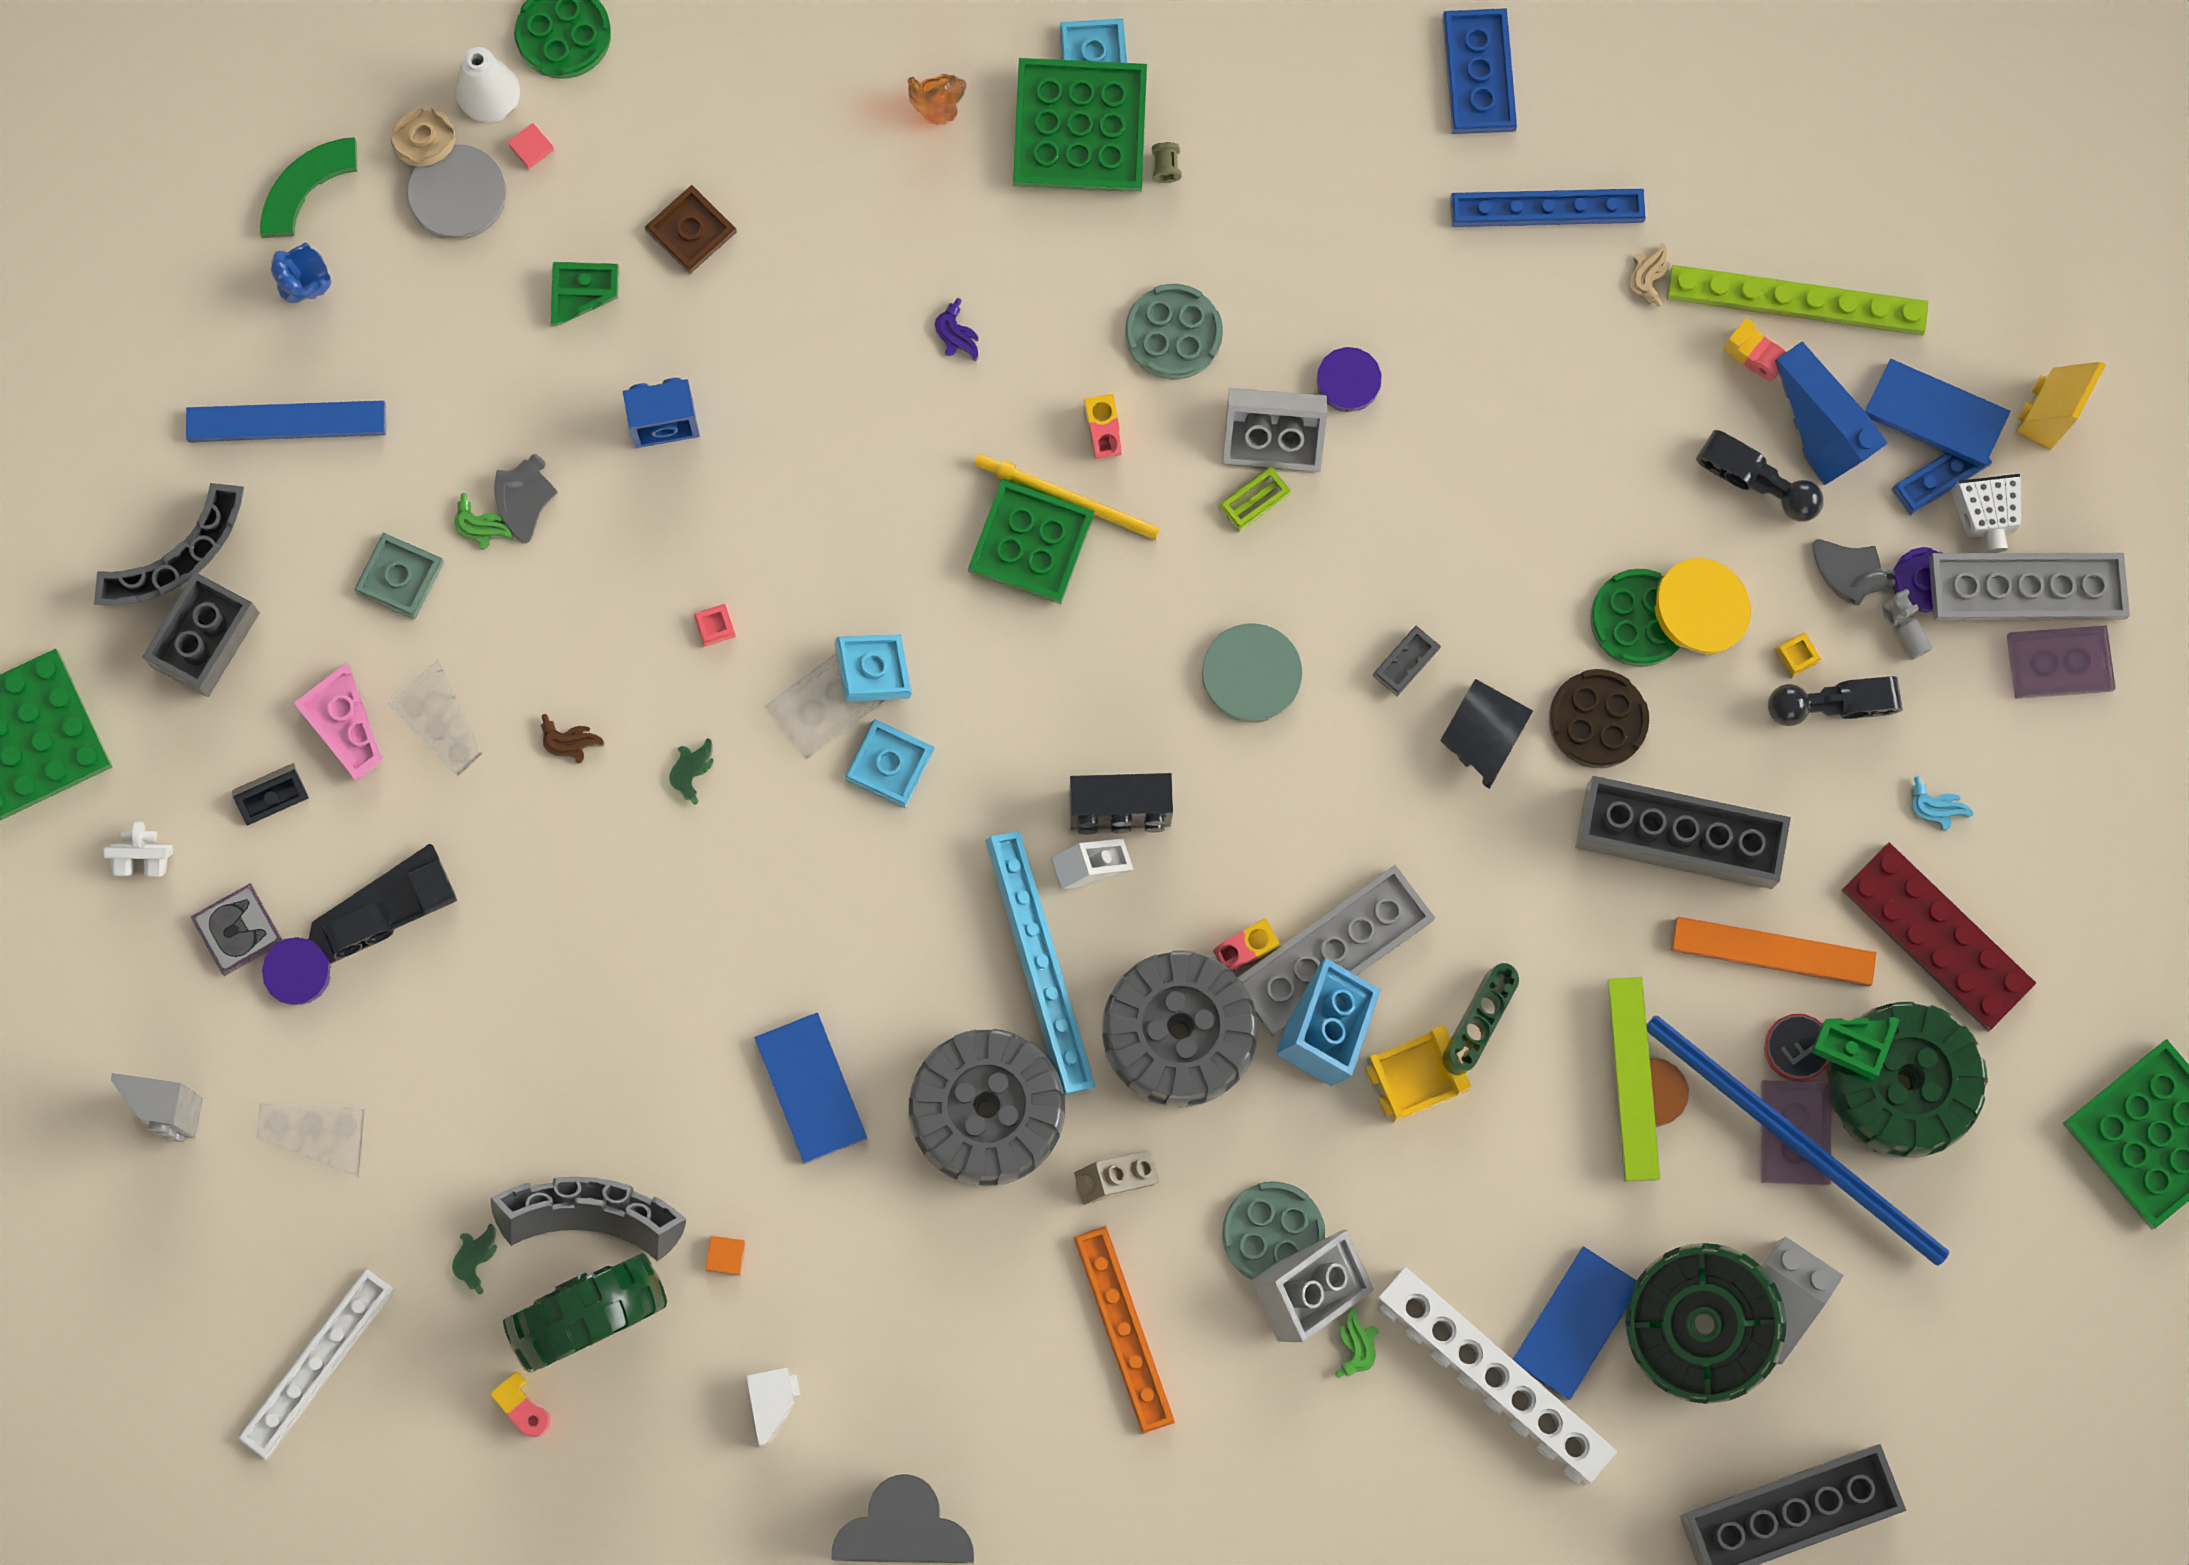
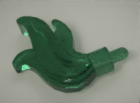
[669,738,714,805]
[452,1223,497,1294]

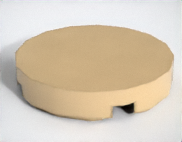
[391,108,456,167]

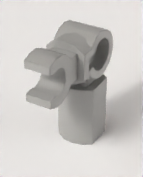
[1882,589,1933,660]

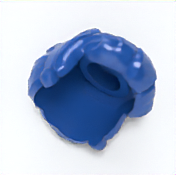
[271,242,332,303]

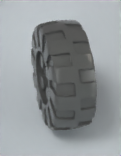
[1102,950,1258,1108]
[909,1029,1065,1187]

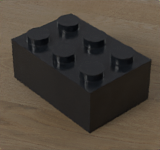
[1069,773,1173,835]

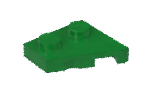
[551,262,619,326]
[1811,1017,1900,1080]

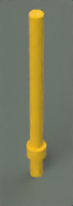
[974,453,1160,540]

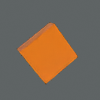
[705,1236,746,1275]

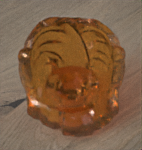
[907,74,967,125]

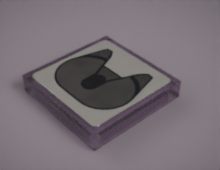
[191,883,283,976]

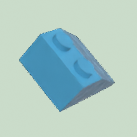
[1275,958,1381,1086]

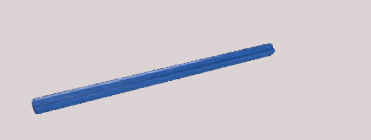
[1647,1015,1950,1266]

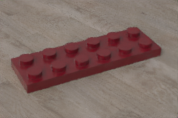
[1841,842,2036,1032]

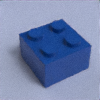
[623,377,700,449]

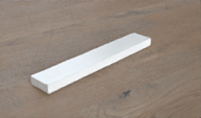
[237,1268,395,1460]

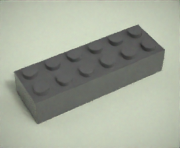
[1575,776,1791,890]
[1679,1444,1907,1565]

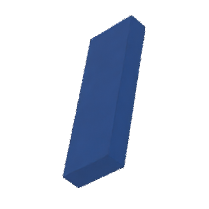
[1892,453,1992,515]

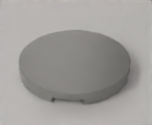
[408,144,506,238]

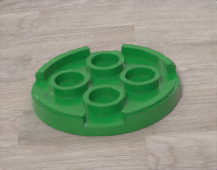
[514,0,611,79]
[1590,569,1680,667]

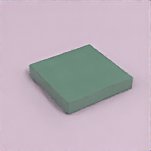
[354,532,444,619]

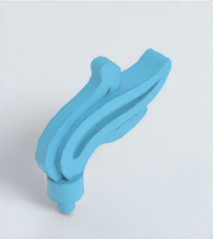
[1912,776,1973,831]

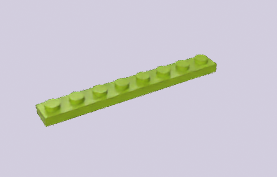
[1667,265,1929,336]

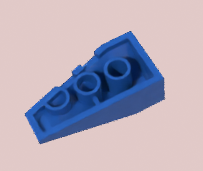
[1775,341,1888,485]

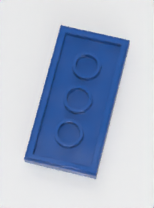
[1443,8,1517,134]
[1865,358,2011,469]
[754,1012,868,1164]
[1512,1246,1637,1401]

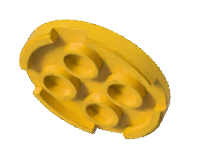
[1654,558,1751,655]

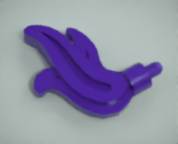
[934,298,979,361]

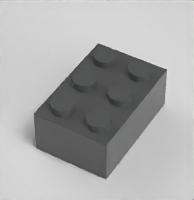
[142,571,260,697]

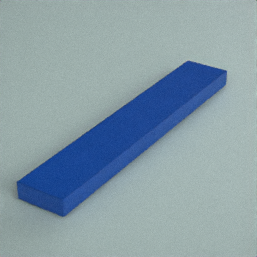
[1450,188,1646,227]
[186,400,386,442]

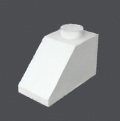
[1052,839,1134,889]
[746,1368,800,1447]

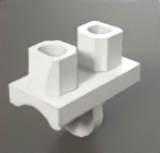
[104,821,173,877]

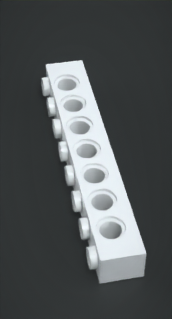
[1376,1266,1618,1485]

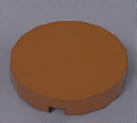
[1650,1058,1689,1127]

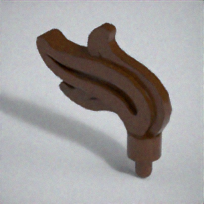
[541,714,604,764]

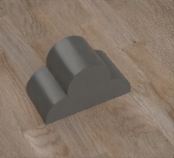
[831,1474,974,1564]

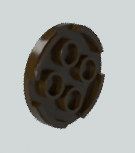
[1549,669,1649,768]

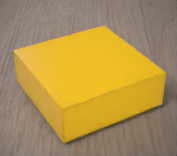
[1775,632,1822,678]

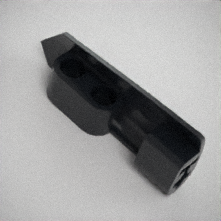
[308,844,458,964]

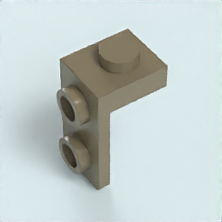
[1074,1151,1159,1205]

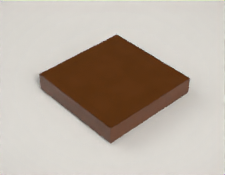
[645,185,737,274]

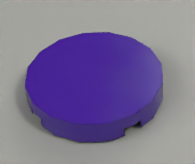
[1317,347,1382,412]
[1893,547,1943,613]
[262,937,331,1005]

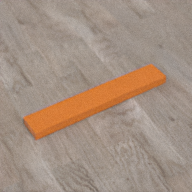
[1671,916,1877,987]
[1074,1226,1175,1434]

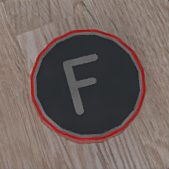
[1764,1014,1829,1081]

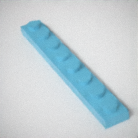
[985,831,1096,1095]

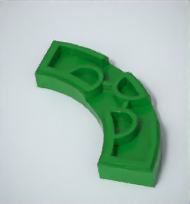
[260,137,358,238]

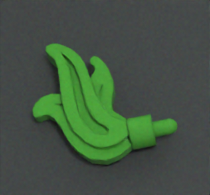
[454,493,513,550]
[1335,1308,1379,1378]

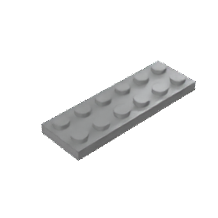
[1929,553,2130,621]
[1238,865,1435,1037]

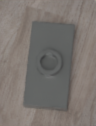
[1372,626,1441,697]

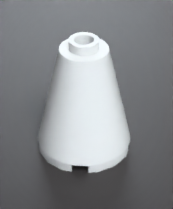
[455,47,520,123]

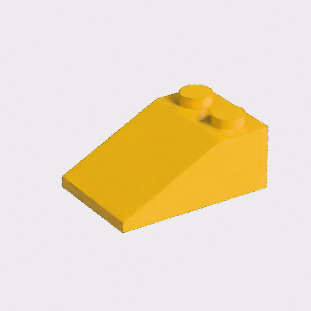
[2016,361,2106,450]

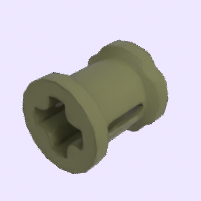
[1152,142,1182,183]

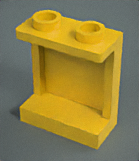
[1364,1025,1472,1122]

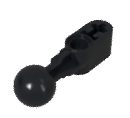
[1696,430,1824,522]
[1768,676,1903,726]

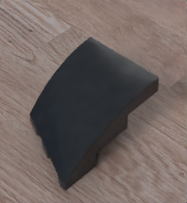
[1440,679,1533,789]

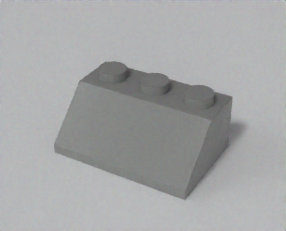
[1223,388,1327,472]
[111,1073,203,1142]

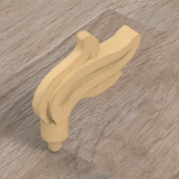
[1630,243,1670,307]

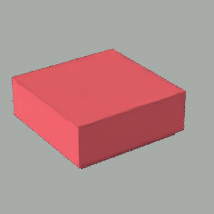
[508,123,554,169]
[694,604,736,647]

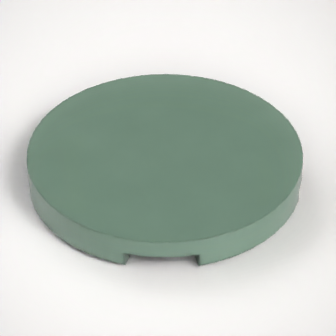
[1125,284,1223,380]
[1202,623,1302,722]
[1222,1181,1325,1280]

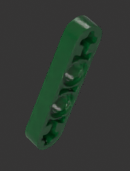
[1442,963,1519,1075]

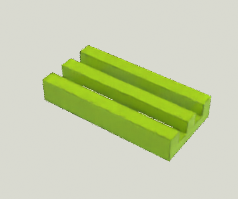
[1219,466,1291,532]

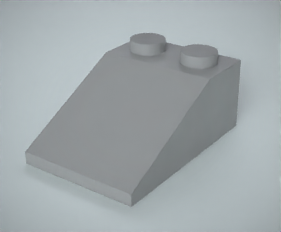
[1250,1230,1374,1342]
[1762,1236,1844,1364]

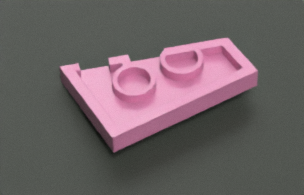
[294,662,383,782]

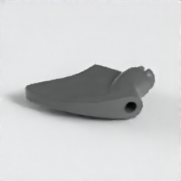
[494,454,558,543]
[1812,539,1895,606]

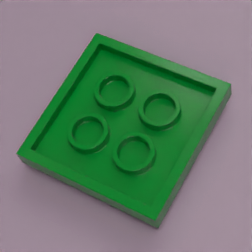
[968,479,1095,604]

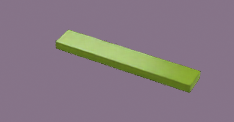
[1607,977,1660,1182]

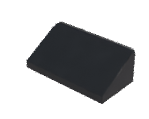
[232,763,309,826]

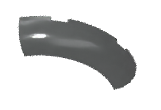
[94,483,244,606]
[491,1177,686,1261]

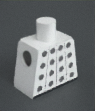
[1951,474,2021,553]

